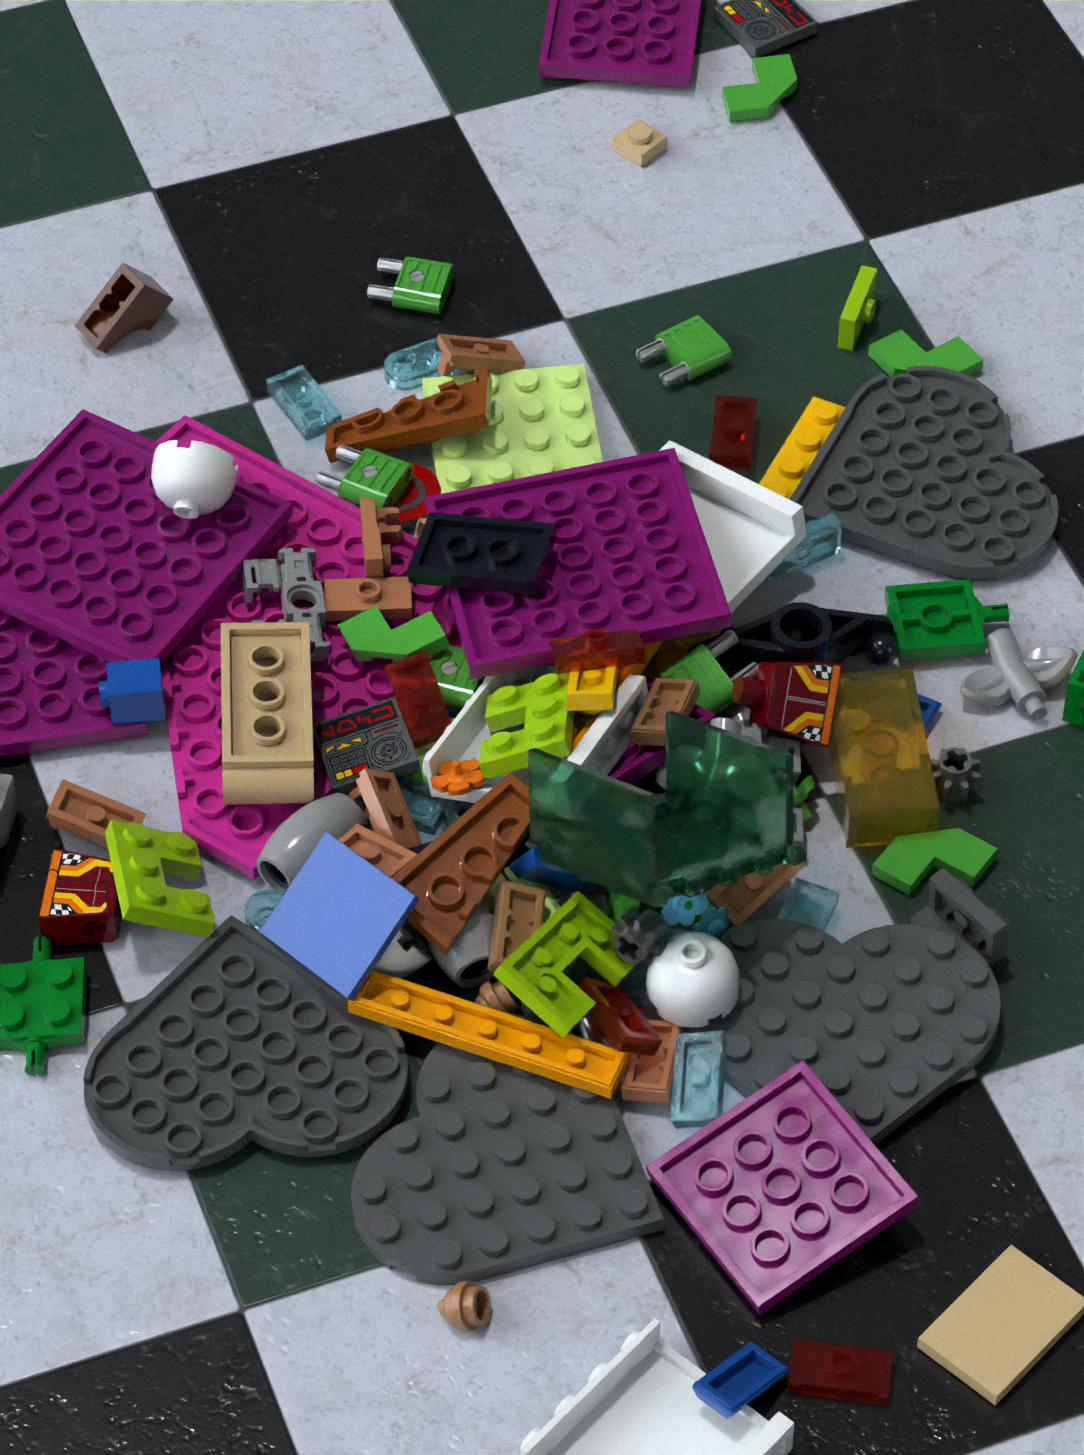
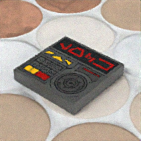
[713,0,818,58]
[313,696,421,795]

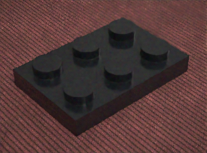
[407,512,557,595]

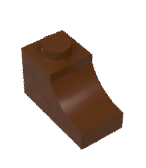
[75,262,173,353]

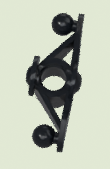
[687,602,899,677]

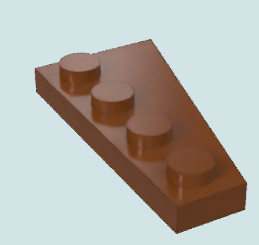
[325,367,492,463]
[392,772,543,956]

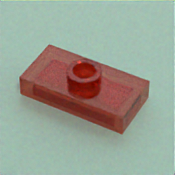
[709,395,758,469]
[549,629,646,674]
[385,651,452,749]
[578,978,663,1056]
[788,1339,894,1405]

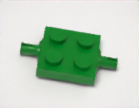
[882,579,1010,662]
[0,936,88,1076]

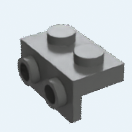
[909,868,1007,967]

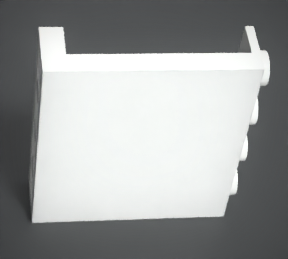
[659,440,807,634]
[423,673,648,819]
[520,1318,795,1455]

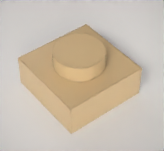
[612,119,667,167]

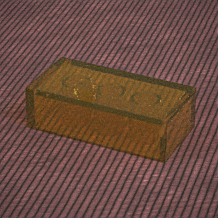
[829,668,940,848]

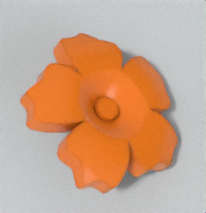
[431,758,486,796]

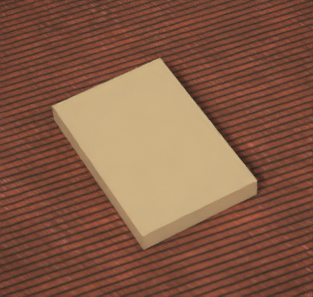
[917,1245,1084,1406]

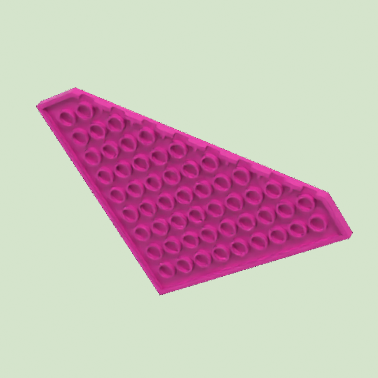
[156,415,463,880]

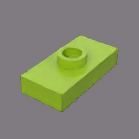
[837,265,877,351]

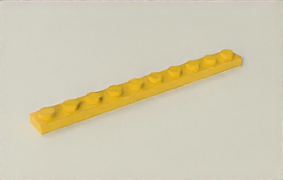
[641,396,846,681]

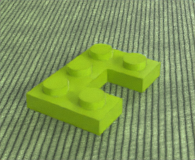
[478,671,575,780]
[105,819,216,938]
[493,891,640,1038]

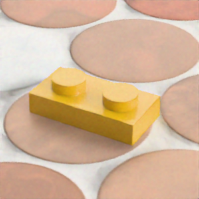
[566,653,619,714]

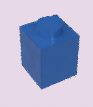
[99,658,165,725]

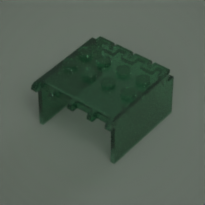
[528,711,806,908]

